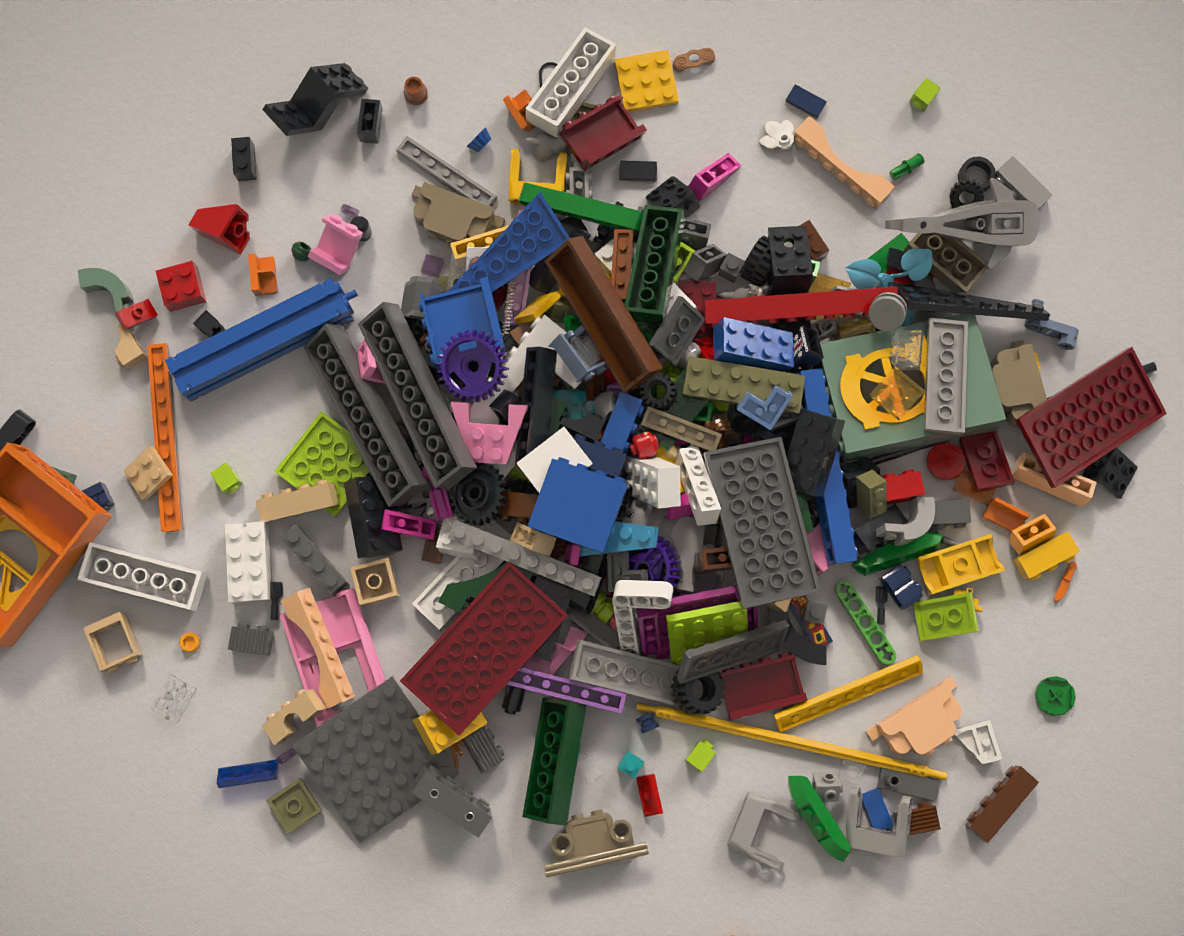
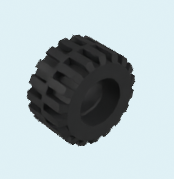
[740,236,771,287]
[671,670,725,714]

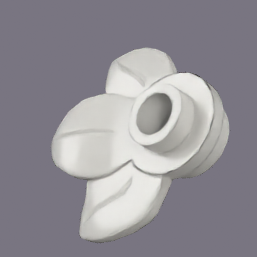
[759,120,794,150]

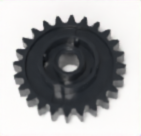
[449,463,509,526]

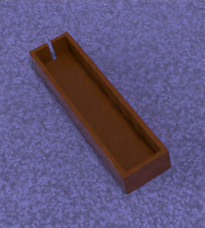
[545,236,663,393]

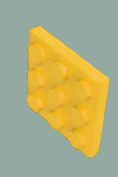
[614,50,679,112]

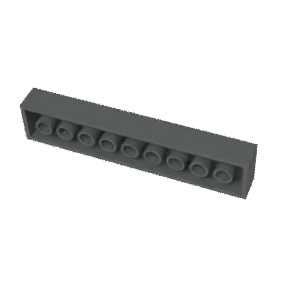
[358,302,477,488]
[304,324,428,507]

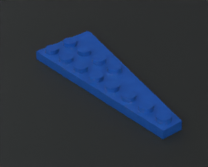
[447,192,570,292]

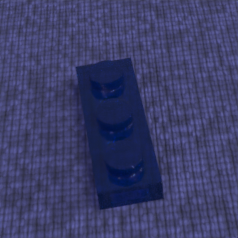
[216,759,279,788]

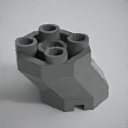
[401,276,443,345]

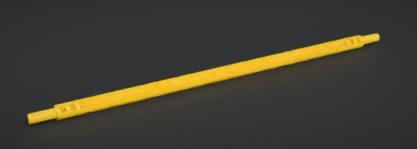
[636,703,947,780]

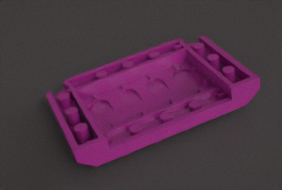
[637,586,758,659]

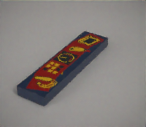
[789,596,833,645]

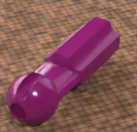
[422,466,453,521]

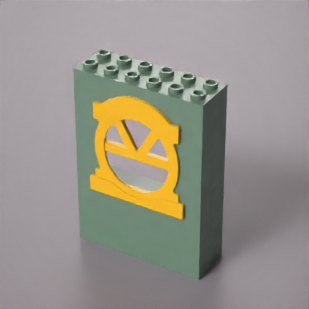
[813,314,1006,463]

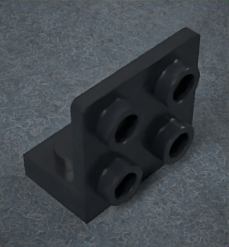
[1082,447,1138,499]

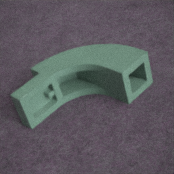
[78,268,134,312]

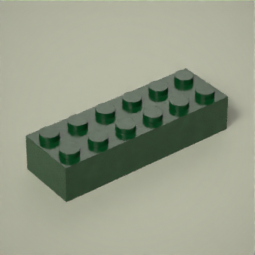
[625,205,685,324]
[522,698,587,826]

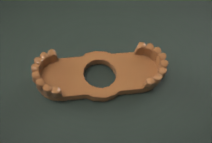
[673,48,715,73]

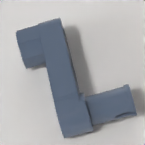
[1024,299,1079,350]

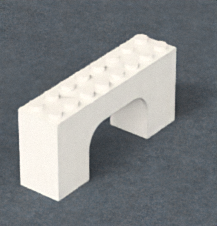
[456,315,599,480]

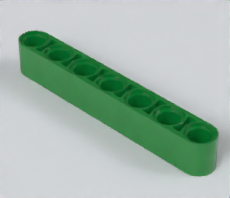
[518,183,643,234]

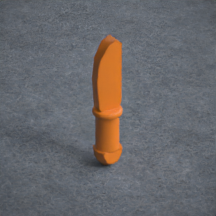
[1054,561,1077,601]

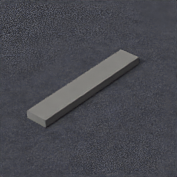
[396,136,497,207]

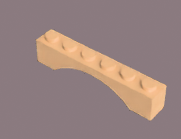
[793,116,894,209]
[281,588,355,709]

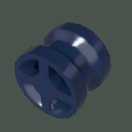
[635,712,659,734]

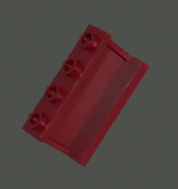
[559,94,647,171]
[719,652,808,720]

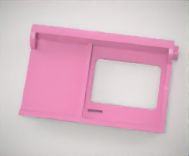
[280,588,386,726]

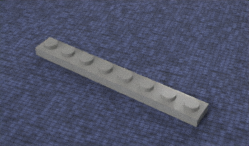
[448,519,602,596]

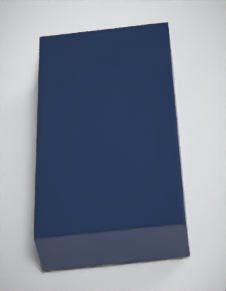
[785,84,827,119]

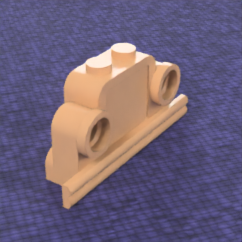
[866,676,962,756]

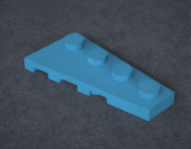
[579,521,659,557]

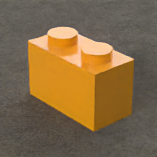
[1009,514,1056,556]

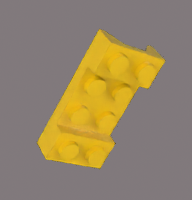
[915,534,1005,596]

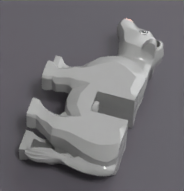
[623,498,736,594]

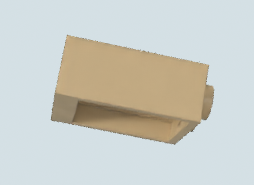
[83,612,143,673]

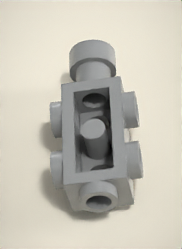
[565,154,592,199]

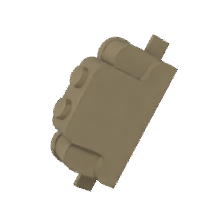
[411,182,505,246]
[991,340,1047,428]
[544,809,649,878]

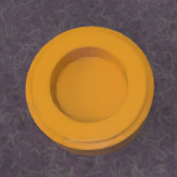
[179,632,201,652]

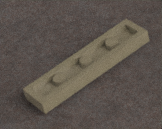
[641,406,722,451]

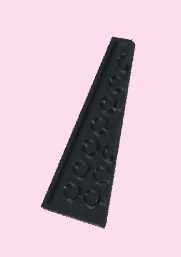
[888,282,1050,321]

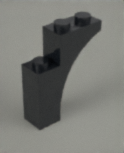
[529,229,605,294]

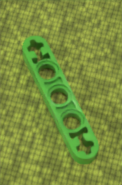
[835,580,896,665]

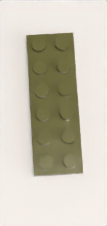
[682,356,805,415]

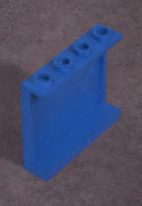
[418,277,506,370]
[528,457,630,554]

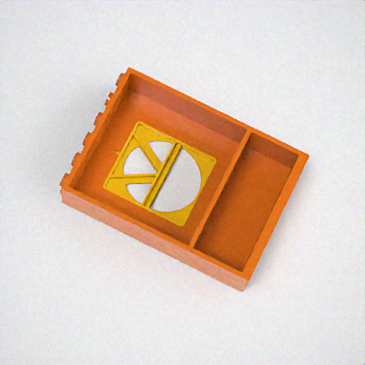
[0,442,112,647]

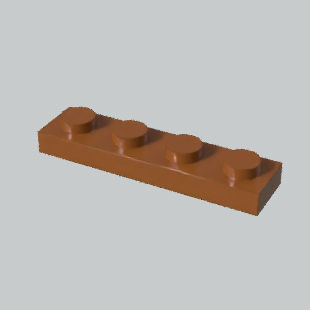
[611,229,634,302]

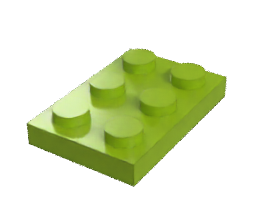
[913,592,979,641]

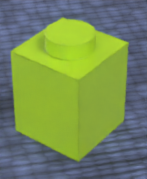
[910,77,941,112]
[210,462,243,495]
[685,740,716,772]

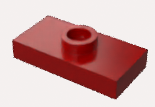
[115,299,158,330]
[636,773,663,817]

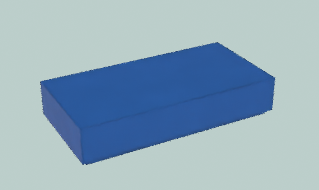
[862,787,894,830]

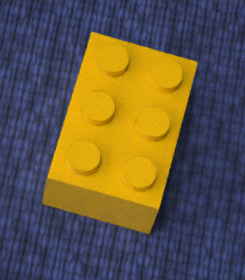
[412,710,487,755]

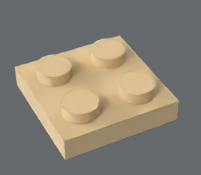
[123,446,173,501]

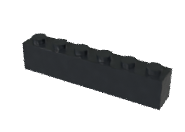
[515,346,557,465]

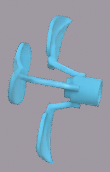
[845,248,933,327]

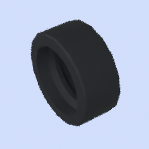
[958,156,996,194]

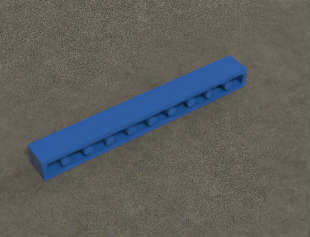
[796,369,858,566]

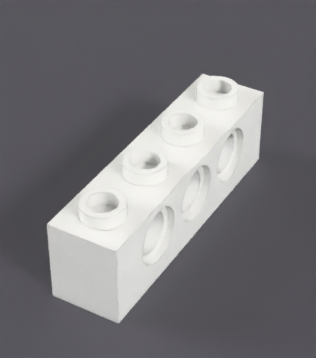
[675,447,721,526]

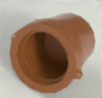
[404,76,428,105]

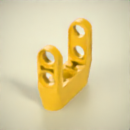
[508,149,567,205]

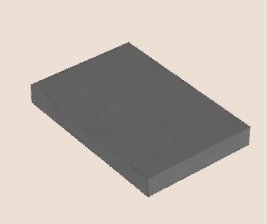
[649,296,705,367]

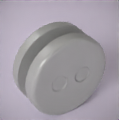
[869,292,907,331]

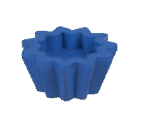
[467,127,491,152]

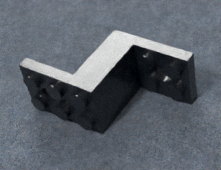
[262,63,369,136]
[767,226,813,336]

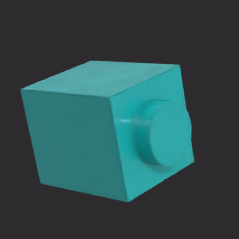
[617,751,645,779]

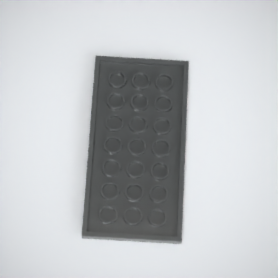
[704,437,821,609]

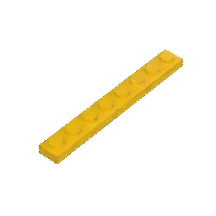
[773,655,924,732]

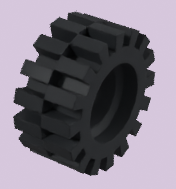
[949,179,984,209]
[640,373,677,410]

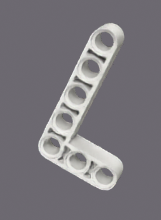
[612,580,673,655]

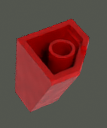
[188,204,250,255]

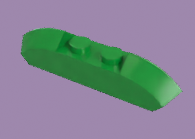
[852,532,944,576]
[788,775,850,862]

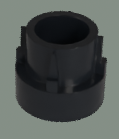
[727,404,758,435]

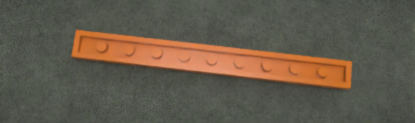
[147,343,182,533]

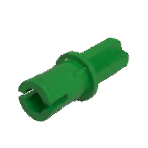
[889,153,925,180]

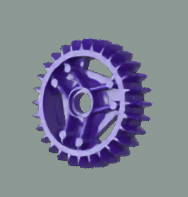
[436,330,509,403]
[629,536,682,594]

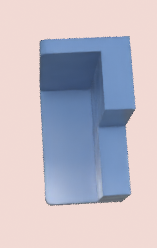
[737,385,793,430]

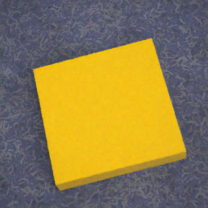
[513,291,561,324]

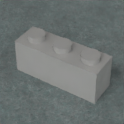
[995,156,1053,209]

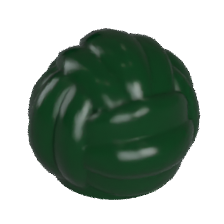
[291,241,311,262]

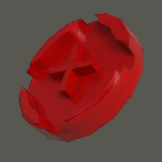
[926,442,966,480]

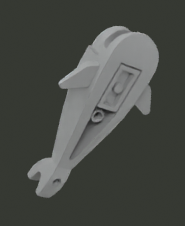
[885,178,1040,268]

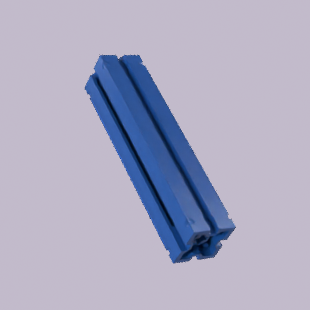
[165,277,358,402]

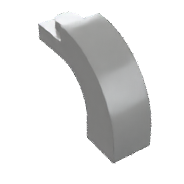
[876,496,935,546]

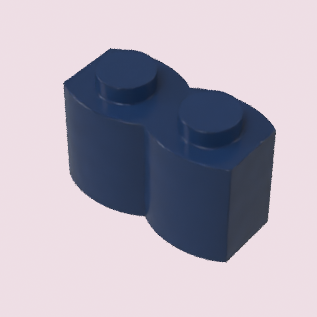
[879,564,923,610]

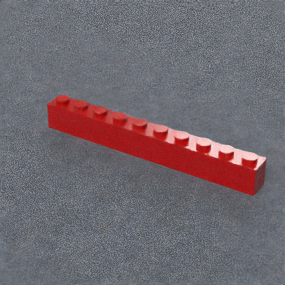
[703,287,898,327]

